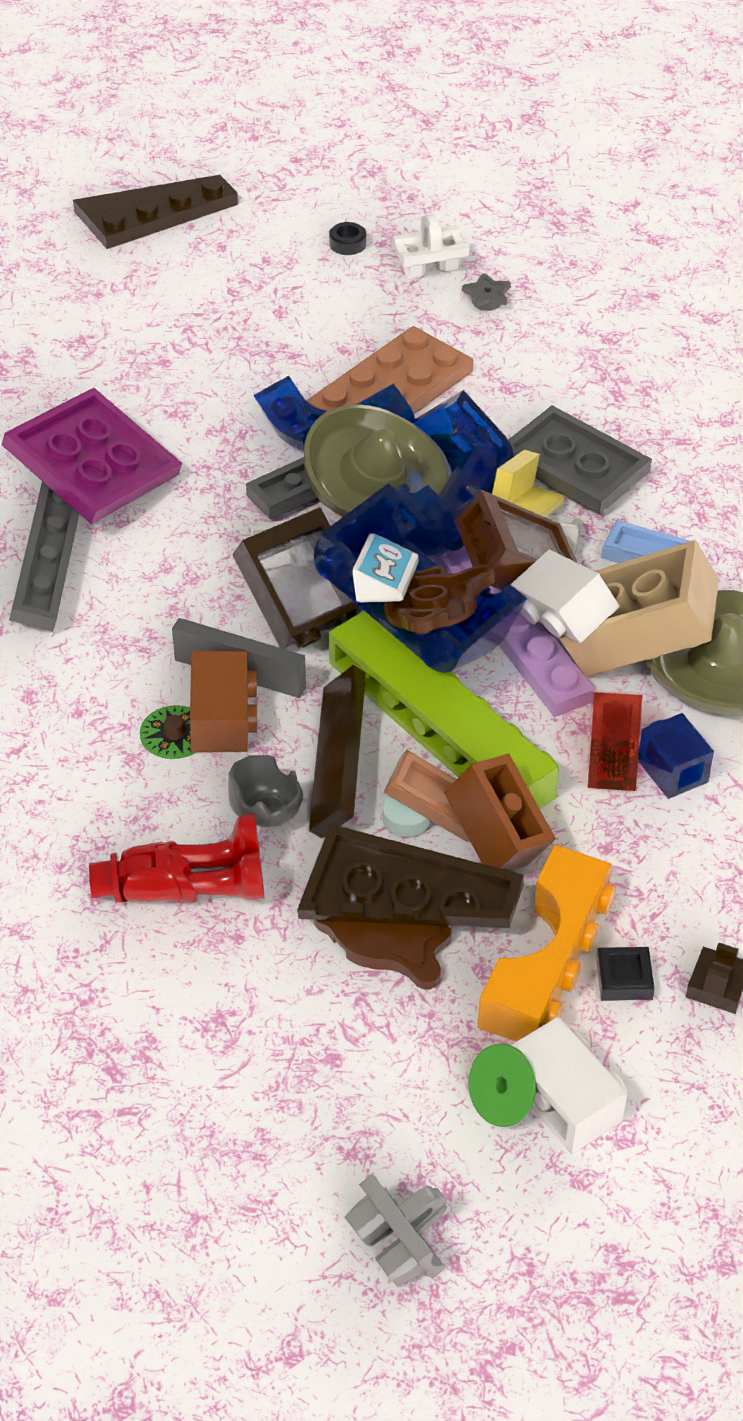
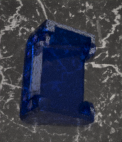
[332,390,514,557]
[313,483,527,673]

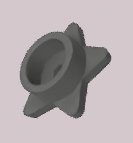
[461,273,511,311]

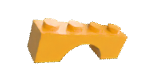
[478,844,616,1042]

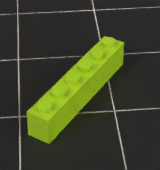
[329,607,559,809]

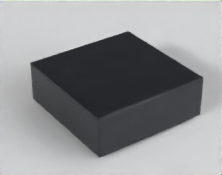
[596,947,655,1001]

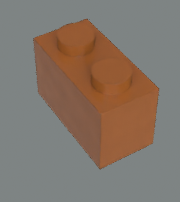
[190,651,257,752]
[444,753,556,871]

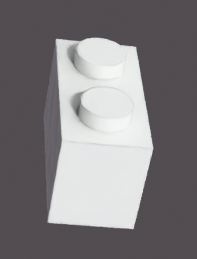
[509,549,620,644]
[511,1016,627,1155]

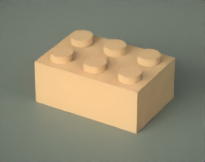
[560,539,719,677]

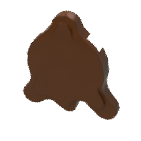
[383,565,496,634]
[313,920,452,990]

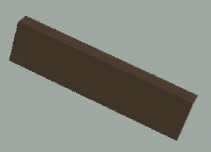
[308,665,366,838]

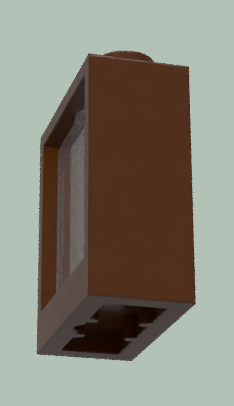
[454,490,577,596]

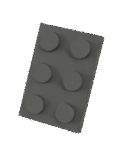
[500,405,652,514]

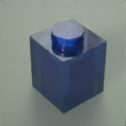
[637,713,714,799]

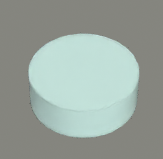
[383,796,431,837]

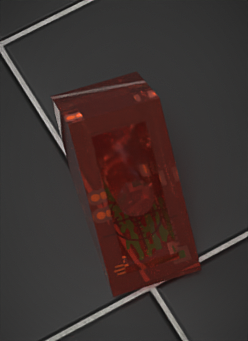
[587,690,643,791]

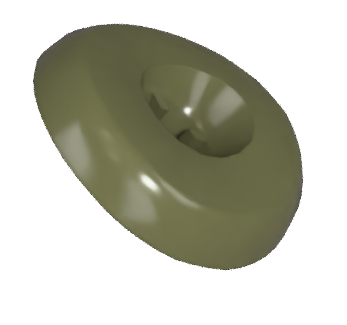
[304,404,452,526]
[646,590,743,716]

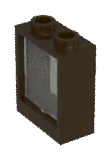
[232,507,370,649]

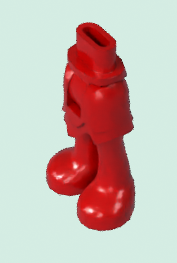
[89,813,265,903]

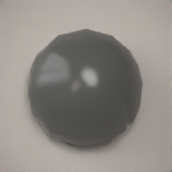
[228,755,303,827]

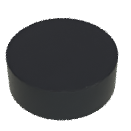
[329,222,366,255]

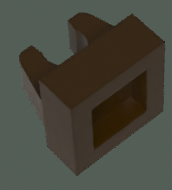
[686,942,743,1014]

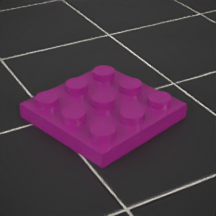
[1,387,182,525]

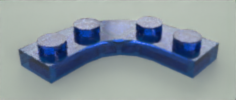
[253,376,415,451]

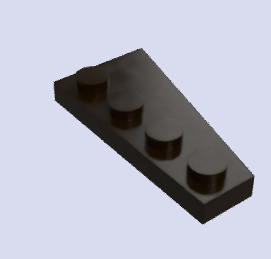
[73,174,238,249]
[297,824,524,928]

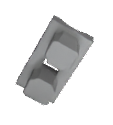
[345,1174,447,1287]

